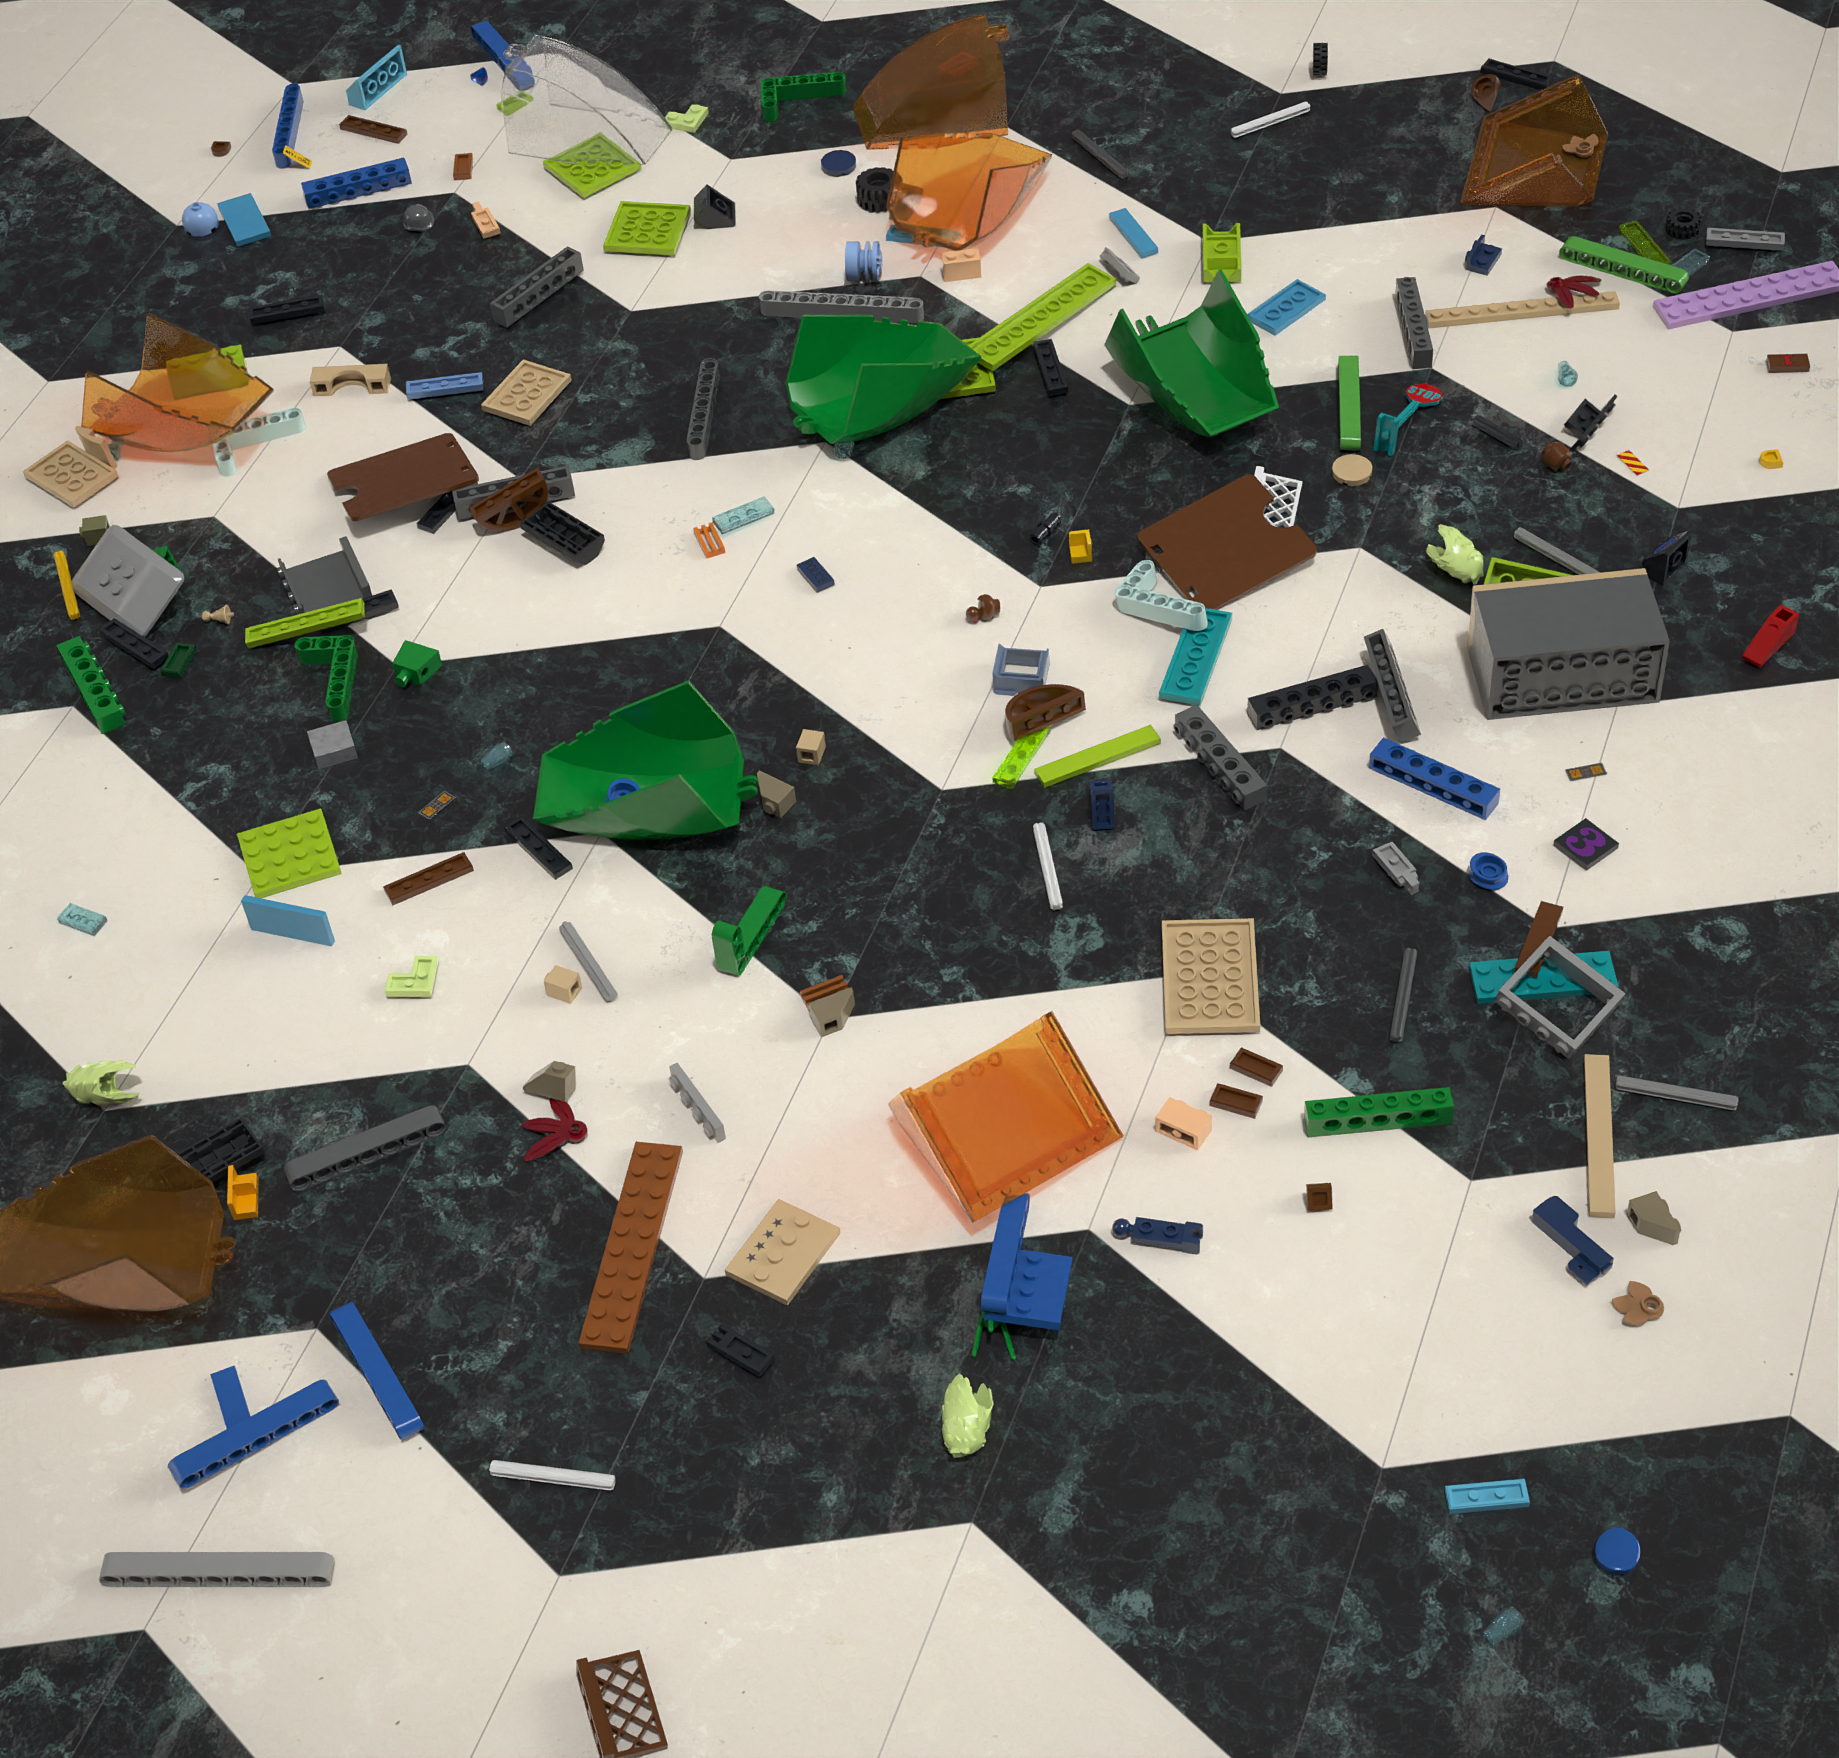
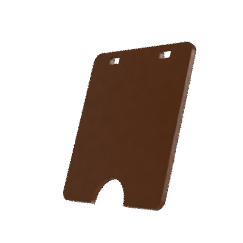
[327,433,479,521]
[1138,474,1317,610]

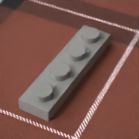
[1706,228,1785,251]
[669,1062,726,1143]

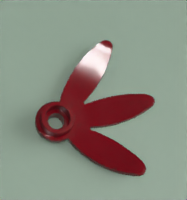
[1546,275,1602,309]
[522,1098,588,1162]

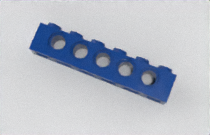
[301,157,412,209]
[1369,737,1500,820]

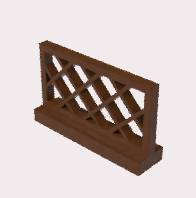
[576,1650,668,1758]

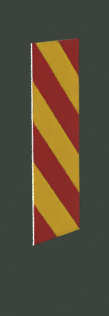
[1617,450,1649,475]

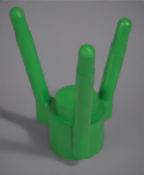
[971,1311,1016,1361]

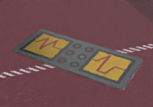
[1565,763,1607,781]
[418,791,455,819]

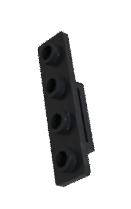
[1564,394,1618,451]

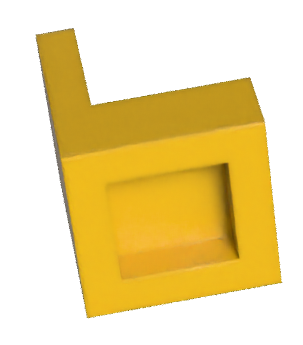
[1069,530,1092,563]

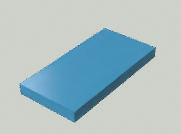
[217,193,271,247]
[1247,279,1326,336]
[241,895,335,947]

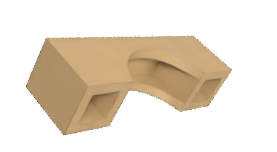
[310,364,391,396]

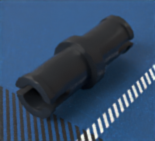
[1029,512,1062,545]

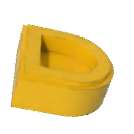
[1759,449,1783,469]

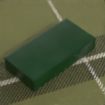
[160,642,197,679]

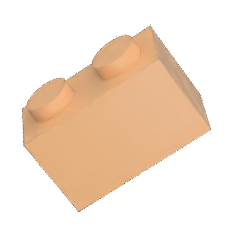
[941,248,982,282]
[1155,1097,1212,1150]

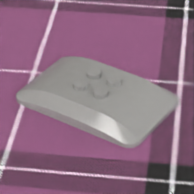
[71,525,184,637]

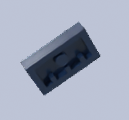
[1465,234,1502,276]

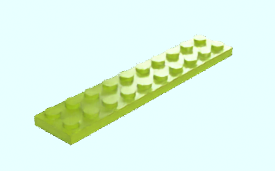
[968,263,1117,371]

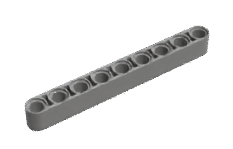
[759,290,924,323]
[99,1552,334,1587]

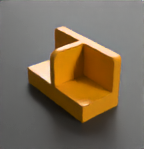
[227,1165,259,1220]

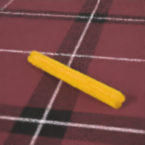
[54,550,80,620]

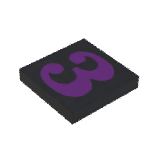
[1553,818,1619,871]

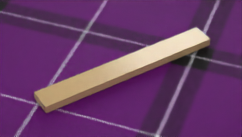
[1584,1054,1616,1218]

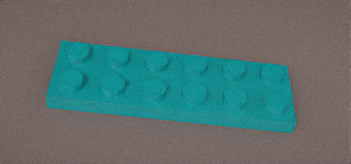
[1159,608,1232,706]
[1469,951,1619,1004]

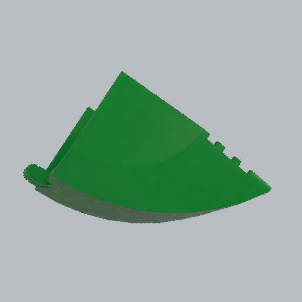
[1104,269,1279,437]
[786,315,982,444]
[533,680,758,840]

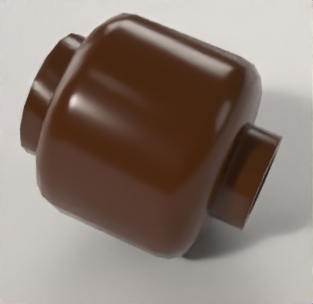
[1542,442,1573,472]

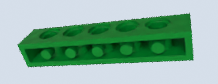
[56,636,126,734]
[1304,1087,1454,1138]

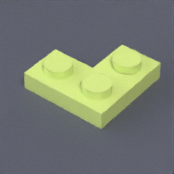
[662,104,709,133]
[385,956,438,997]

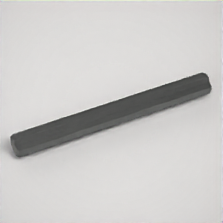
[1072,129,1129,179]
[1390,948,1417,1043]

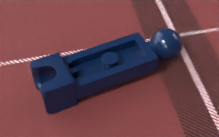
[1112,1217,1203,1255]

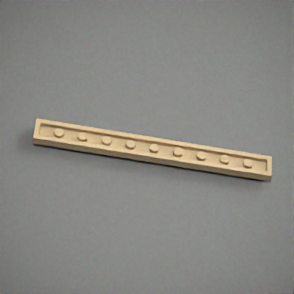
[1425,291,1620,328]

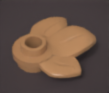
[1562,134,1599,158]
[1612,1281,1664,1325]

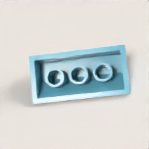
[346,45,407,110]

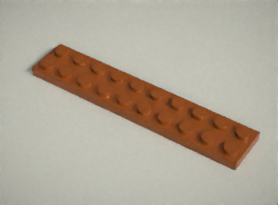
[579,1141,683,1354]

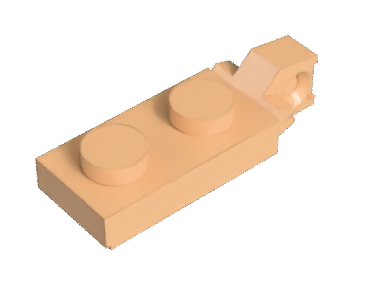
[471,201,500,239]

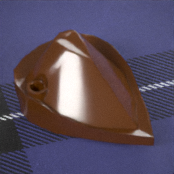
[1471,74,1500,112]

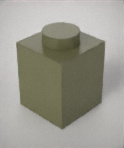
[79,515,110,546]

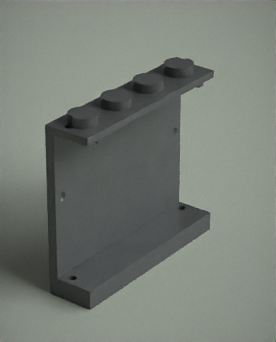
[276,536,372,615]

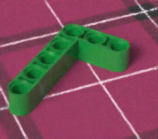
[760,72,847,122]
[295,635,358,722]
[711,886,786,976]

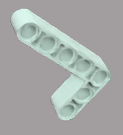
[209,408,306,477]
[1115,560,1208,631]

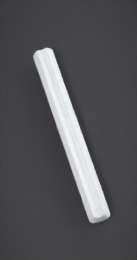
[1231,102,1310,138]
[1033,822,1063,911]
[489,1460,615,1490]

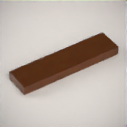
[339,115,408,144]
[383,852,474,906]
[1514,901,1564,978]

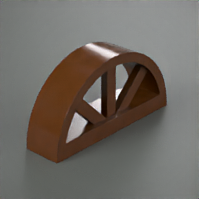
[470,467,548,531]
[1005,684,1086,741]

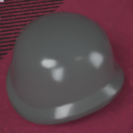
[403,204,434,231]

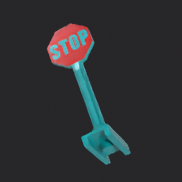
[1373,384,1443,456]

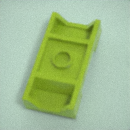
[1203,223,1241,283]

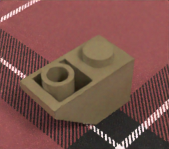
[809,987,855,1037]
[1627,1191,1681,1245]

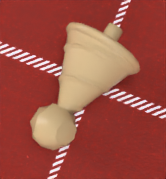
[201,605,234,625]

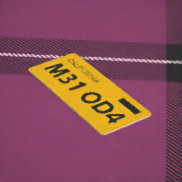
[283,145,312,169]

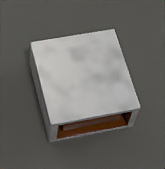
[307,720,358,769]

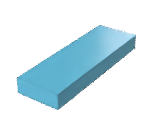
[1445,1479,1530,1514]

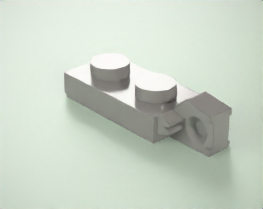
[1099,247,1140,284]
[1372,842,1420,895]

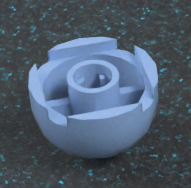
[182,202,219,237]

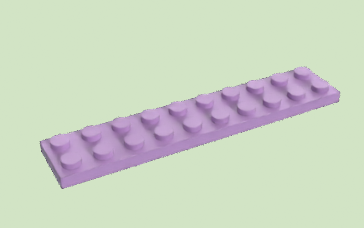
[1653,261,1839,330]

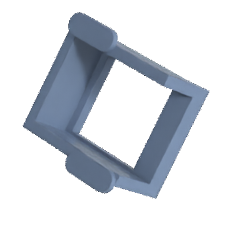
[992,644,1050,696]

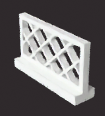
[1254,466,1302,527]

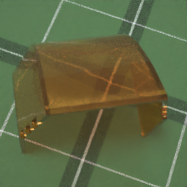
[853,13,1010,150]
[886,132,1052,251]
[81,313,274,452]
[0,1134,236,1312]

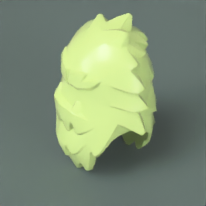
[1426,524,1484,585]
[63,1060,139,1106]
[942,1374,993,1458]

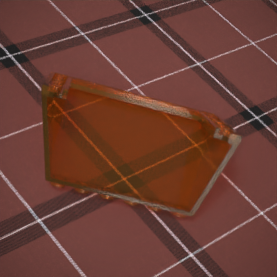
[1461,73,1609,206]
[888,1011,1124,1223]

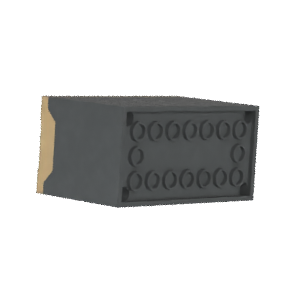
[1467,568,1670,720]

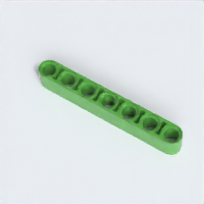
[1559,236,1689,294]
[1338,355,1361,451]

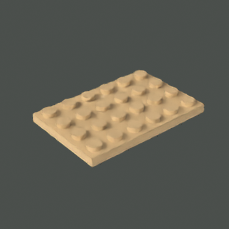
[1162,918,1260,1034]

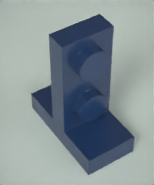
[1090,780,1115,830]

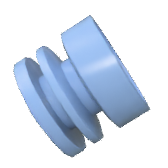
[845,241,882,281]

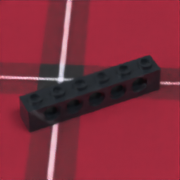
[1247,665,1378,730]

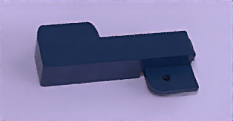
[1532,1196,1614,1286]

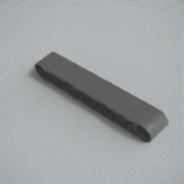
[687,358,720,460]
[283,1106,446,1191]

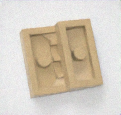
[75,426,117,469]

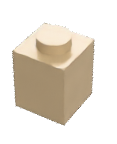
[796,729,826,765]
[544,965,582,1004]

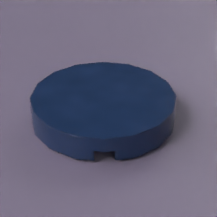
[821,150,856,177]

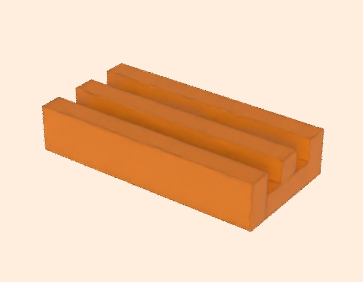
[693,522,725,559]

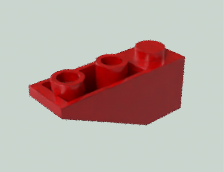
[1742,605,1799,668]

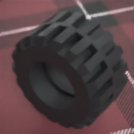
[856,167,901,212]

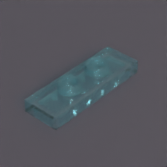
[712,496,774,534]

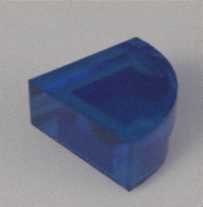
[470,67,488,86]

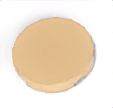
[1332,454,1373,486]

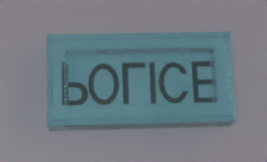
[1671,249,1710,276]
[57,903,107,936]

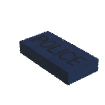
[797,557,835,593]

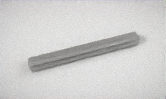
[1514,527,1600,575]
[559,921,618,1002]
[1616,1076,1738,1110]

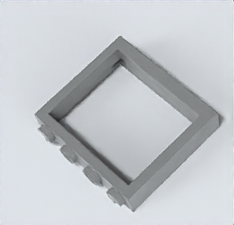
[1494,936,1625,1060]

